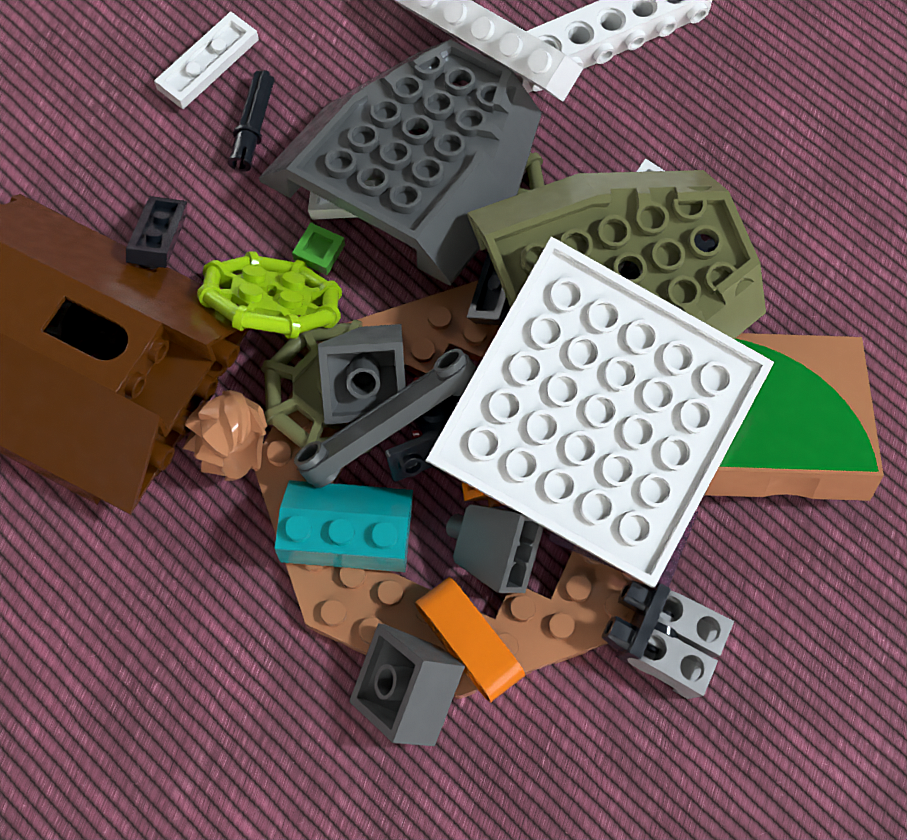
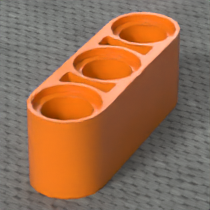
[414,577,525,703]

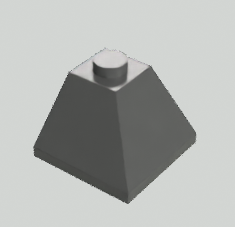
[318,324,406,424]

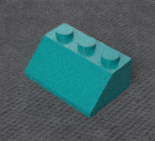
[275,480,413,572]

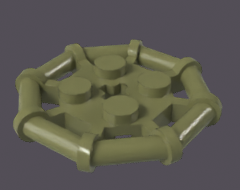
[261,319,371,454]

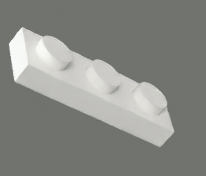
[154,12,259,109]

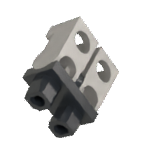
[601,580,734,699]

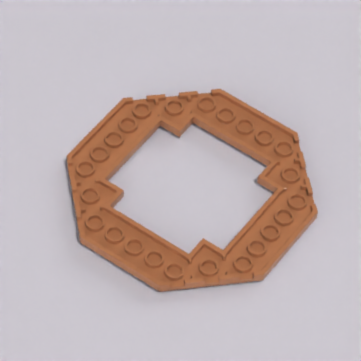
[254,281,644,699]

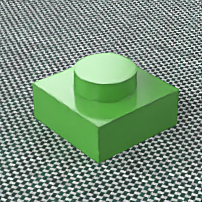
[292,222,345,275]

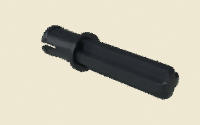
[227,70,275,172]

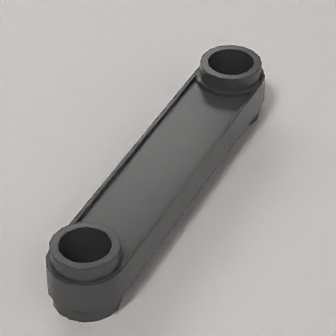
[294,349,477,488]

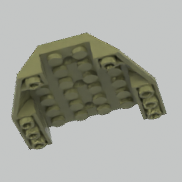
[467,170,766,339]

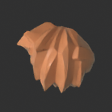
[182,390,267,481]

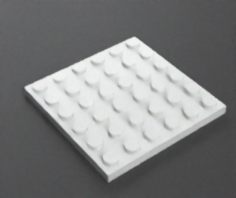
[426,237,774,588]

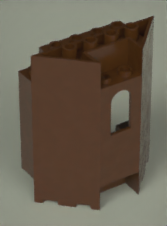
[0,194,250,515]

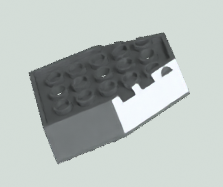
[259,40,542,286]

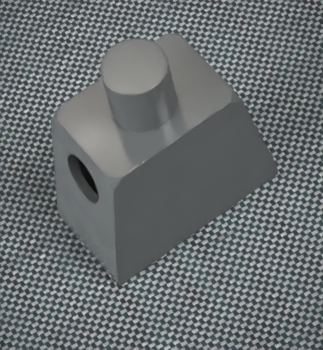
[446,504,544,593]

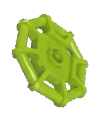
[197,251,342,339]

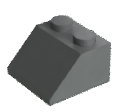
[349,623,465,746]

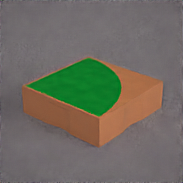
[704,333,884,501]

